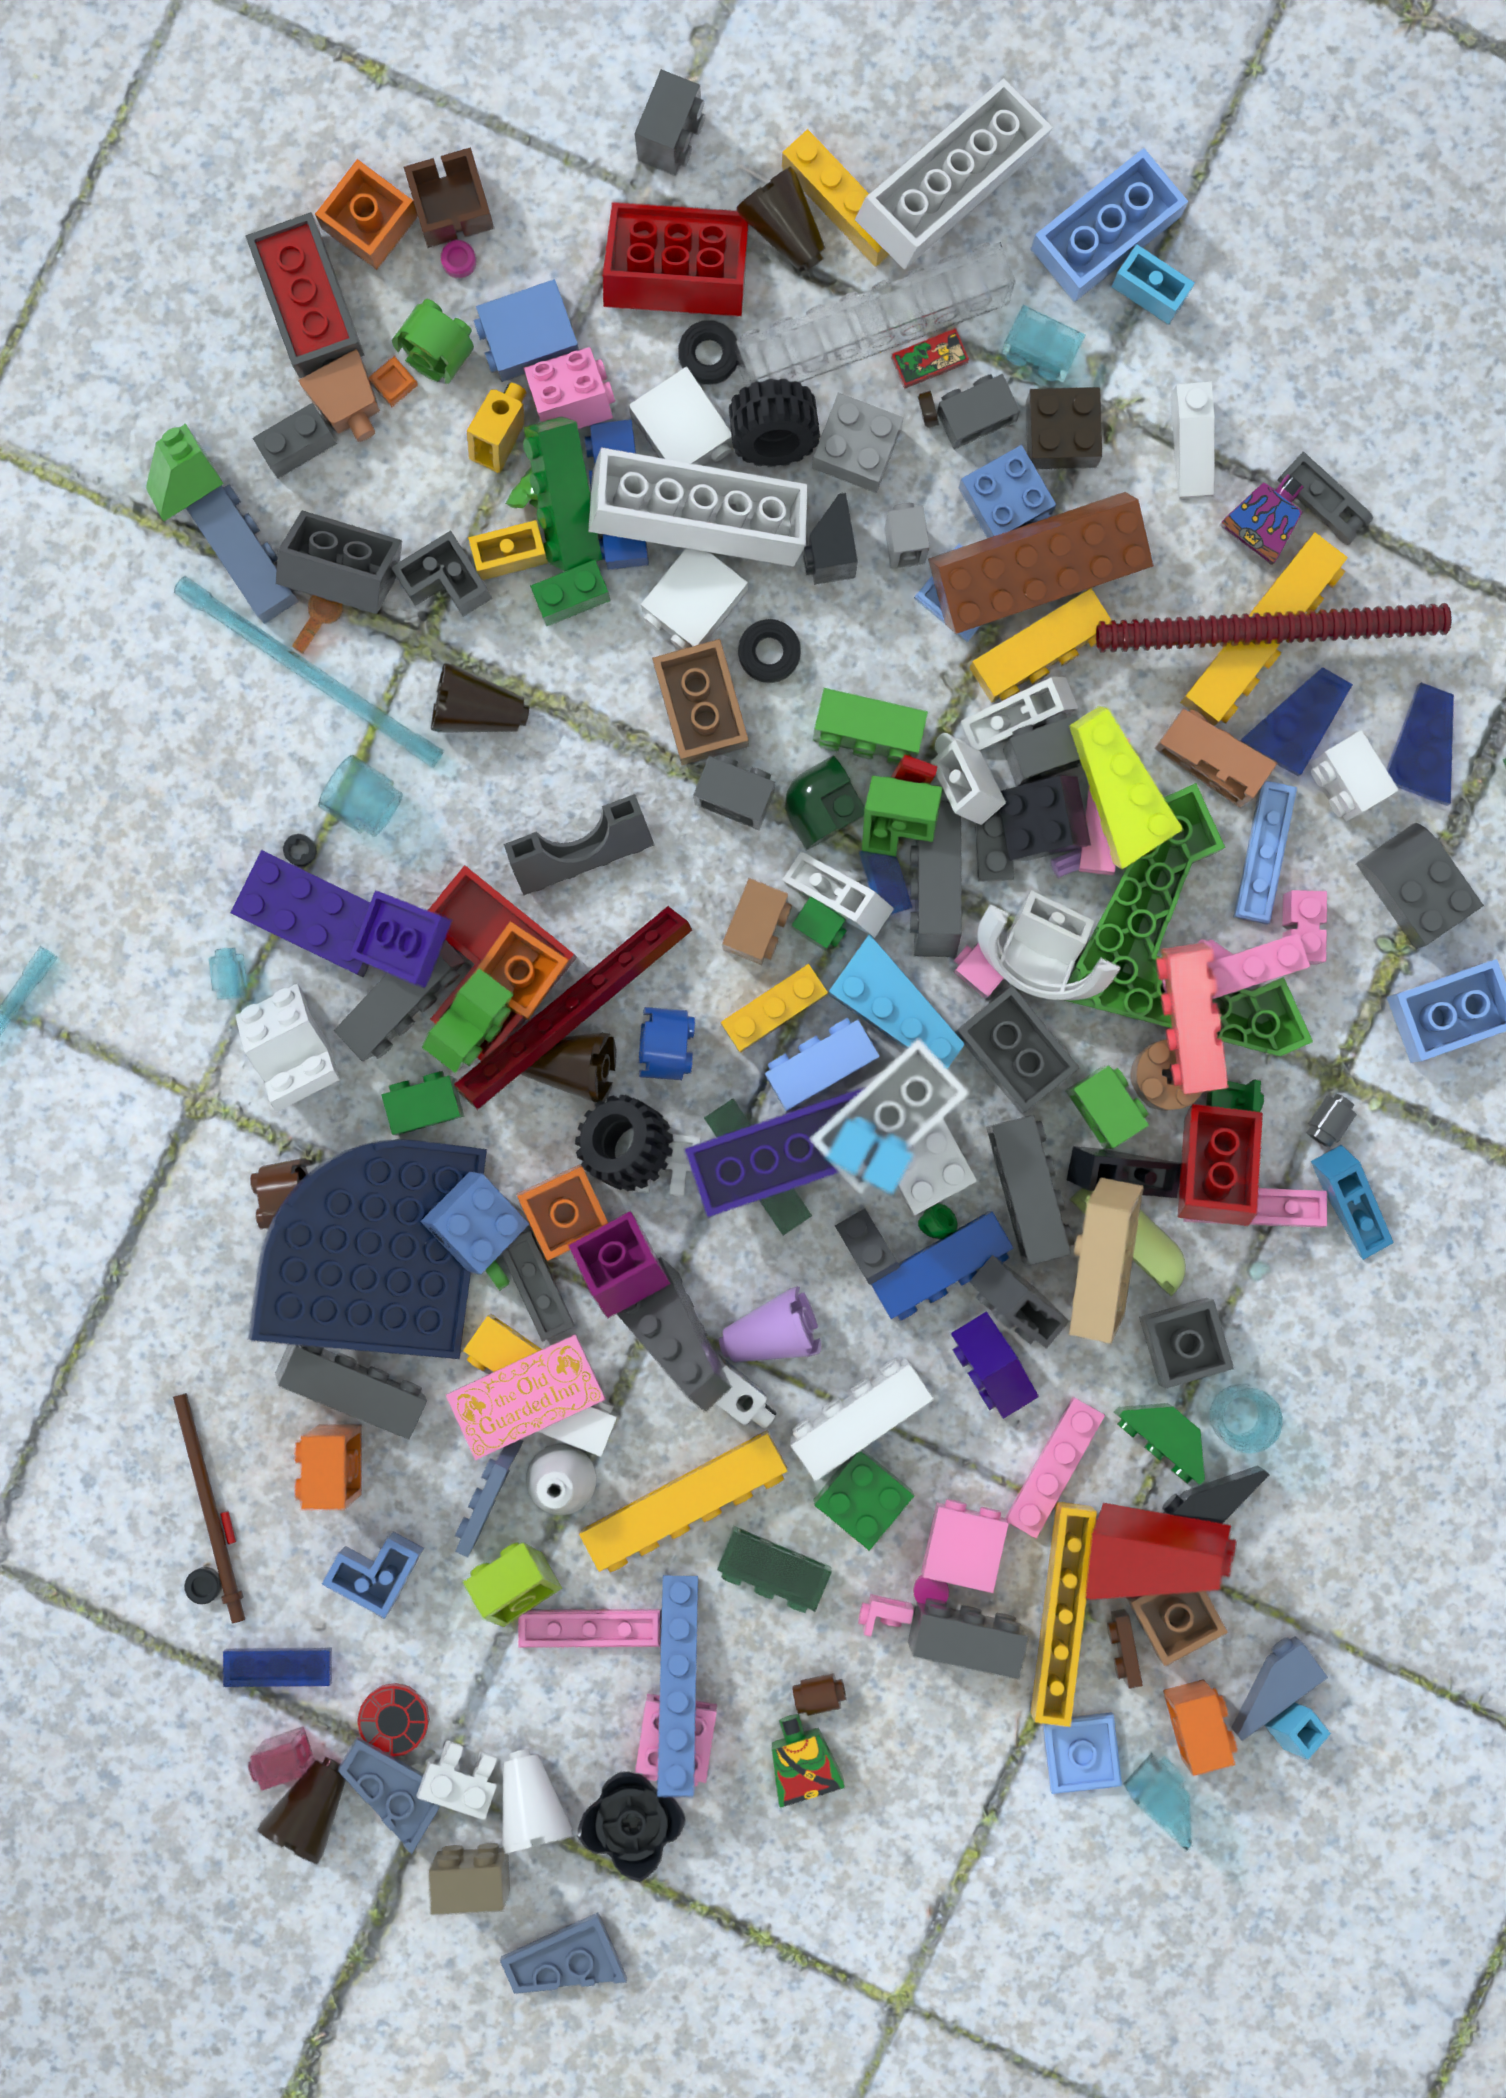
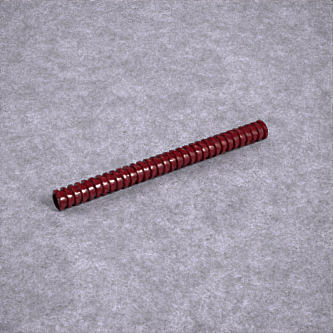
[1096,603,1452,653]

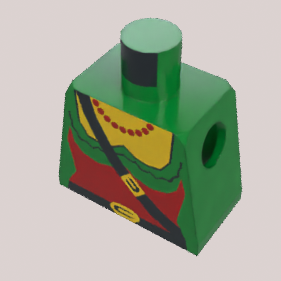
[772,1714,845,1808]

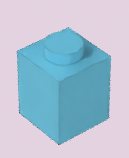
[1264,1703,1331,1760]

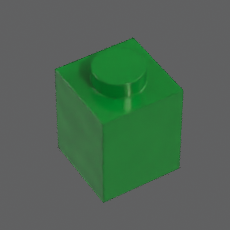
[791,896,847,951]

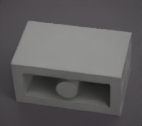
[885,503,930,569]

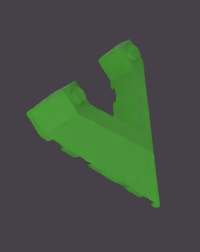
[1064,783,1313,1056]

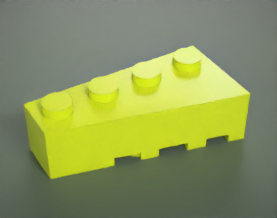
[1069,706,1183,869]

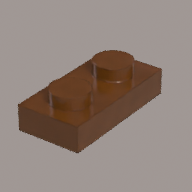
[1107,1609,1143,1689]

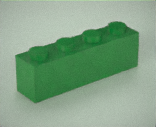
[523,416,602,571]

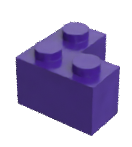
[951,1311,1039,1419]

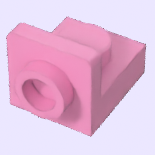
[858,1594,914,1637]

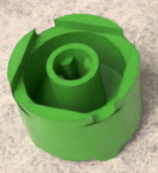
[392,299,474,384]

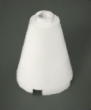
[526,1444,597,1515]
[503,1749,573,1854]

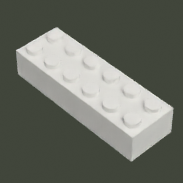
[855,78,1053,270]
[589,448,807,566]

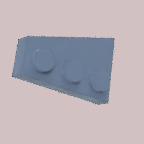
[455,1440,524,1558]
[338,1736,440,1854]
[500,1912,627,1994]

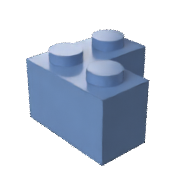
[322,1531,424,1618]

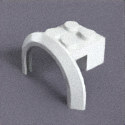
[978,890,1120,1000]

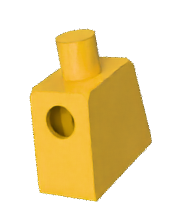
[466,382,527,474]

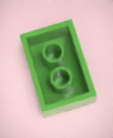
[813,688,928,766]

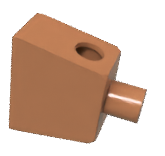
[298,349,380,442]

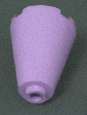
[719,1286,821,1362]

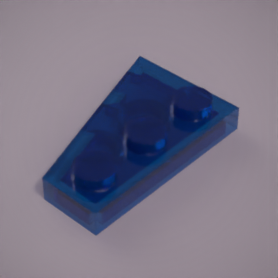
[1240,667,1353,777]
[1386,682,1454,806]

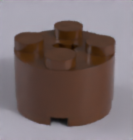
[250,1158,311,1230]

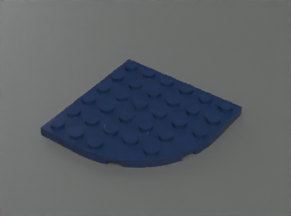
[248,1139,487,1359]

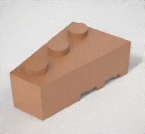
[1154,709,1278,808]

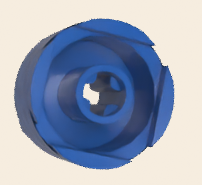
[639,1007,695,1080]

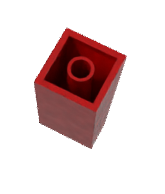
[1085,1503,1237,1600]

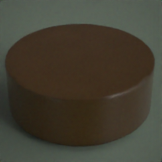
[918,390,939,428]

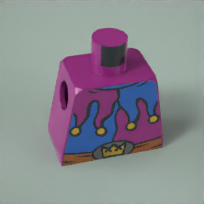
[1220,475,1304,565]

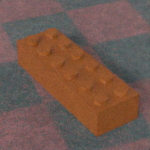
[928,492,1153,634]

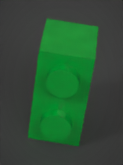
[530,560,611,627]
[381,1071,464,1135]

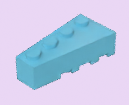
[828,934,965,1069]

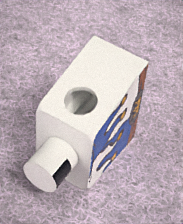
[716,1353,777,1429]

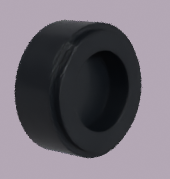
[184,1567,222,1604]

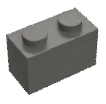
[937,374,1020,449]
[252,402,337,479]

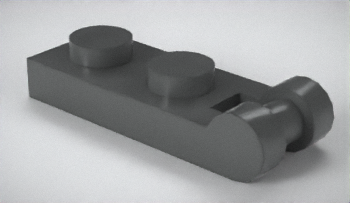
[1277,451,1373,545]

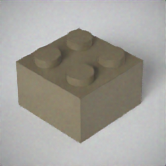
[428,1843,510,1915]

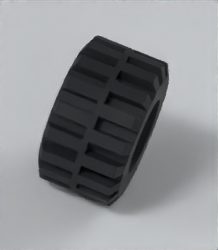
[729,378,820,467]
[575,1095,673,1191]

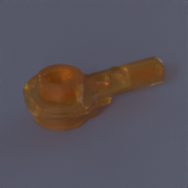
[291,595,343,654]

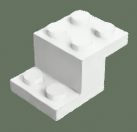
[235,983,340,1112]

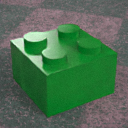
[813,1449,915,1551]

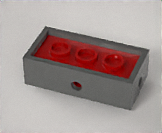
[245,212,365,378]

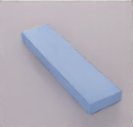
[1234,781,1297,925]

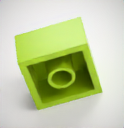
[463,1542,562,1627]

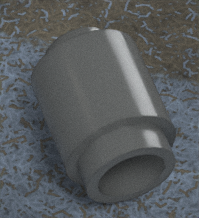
[1306,1094,1357,1148]

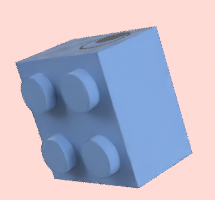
[420,1172,529,1275]

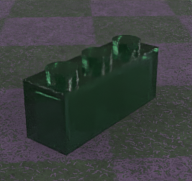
[717,1525,832,1613]

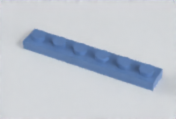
[657,1575,698,1798]

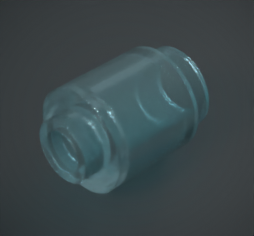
[208,948,248,1000]

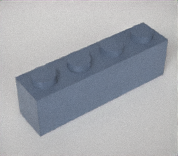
[186,484,299,624]

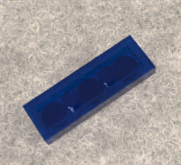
[223,1648,332,1687]

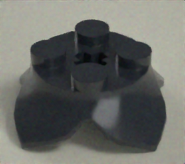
[577,1771,686,1882]

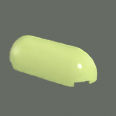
[1069,1188,1186,1297]

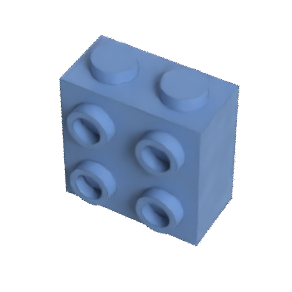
[958,445,1057,538]

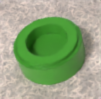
[485,1260,510,1291]

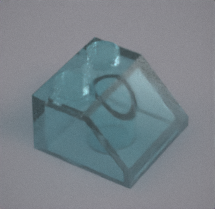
[1123,1753,1192,1851]

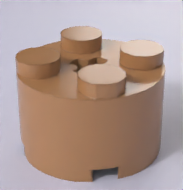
[1131,1039,1203,1111]

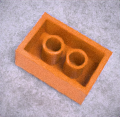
[295,1424,362,1510]

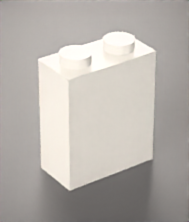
[629,367,733,466]
[641,548,748,650]

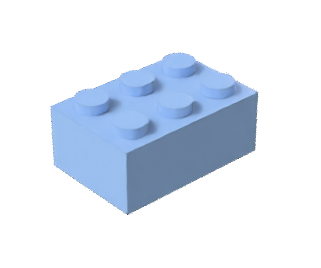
[1387,959,1506,1063]
[765,1018,880,1111]

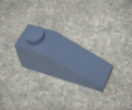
[1231,1636,1328,1741]

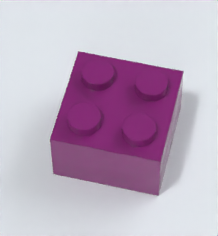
[568,1211,670,1319]

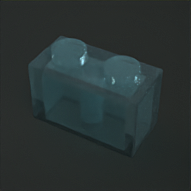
[1001,305,1086,383]

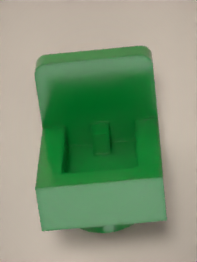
[1206,1079,1264,1112]

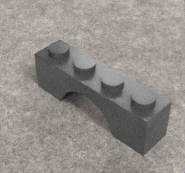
[504,794,654,895]

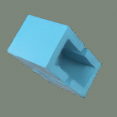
[825,1116,914,1194]

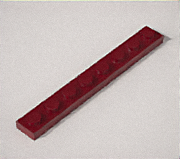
[453,906,692,1110]

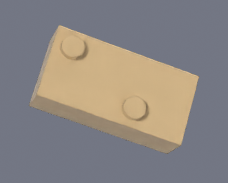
[1069,1178,1143,1344]

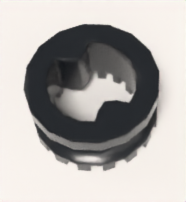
[283,834,317,867]

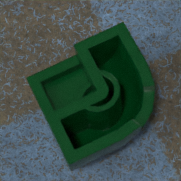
[785,756,865,851]

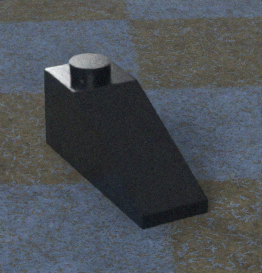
[1066,1146,1181,1198]
[1162,1465,1270,1524]

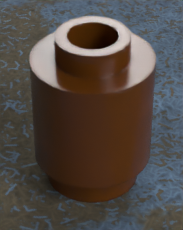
[792,1673,846,1716]

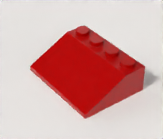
[603,202,749,316]

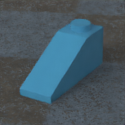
[1311,1145,1394,1260]

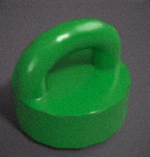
[918,1203,958,1239]

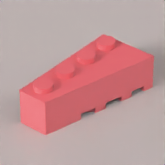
[1156,942,1228,1094]

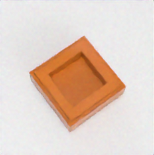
[368,356,418,407]

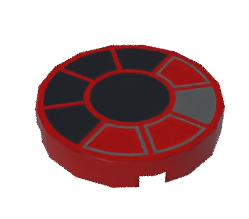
[357,1683,430,1757]

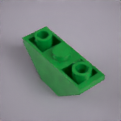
[1114,1403,1205,1485]

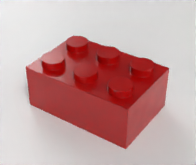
[1178,1104,1263,1226]

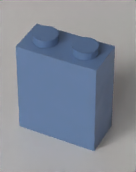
[473,279,579,382]

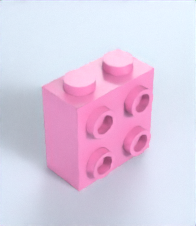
[524,347,615,429]
[921,1499,1009,1593]
[635,1694,717,1786]

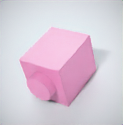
[953,943,1004,999]

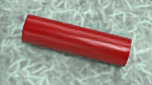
[220,1511,236,1544]

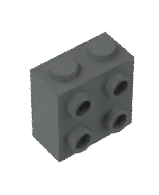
[970,1255,1070,1348]

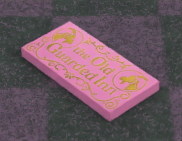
[446,1334,606,1460]

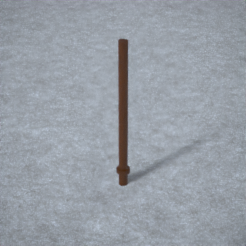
[173,1393,245,1623]

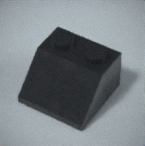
[803,493,858,585]

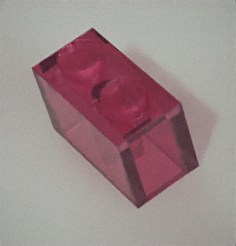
[248,1726,315,1791]

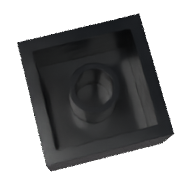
[1000,775,1091,861]

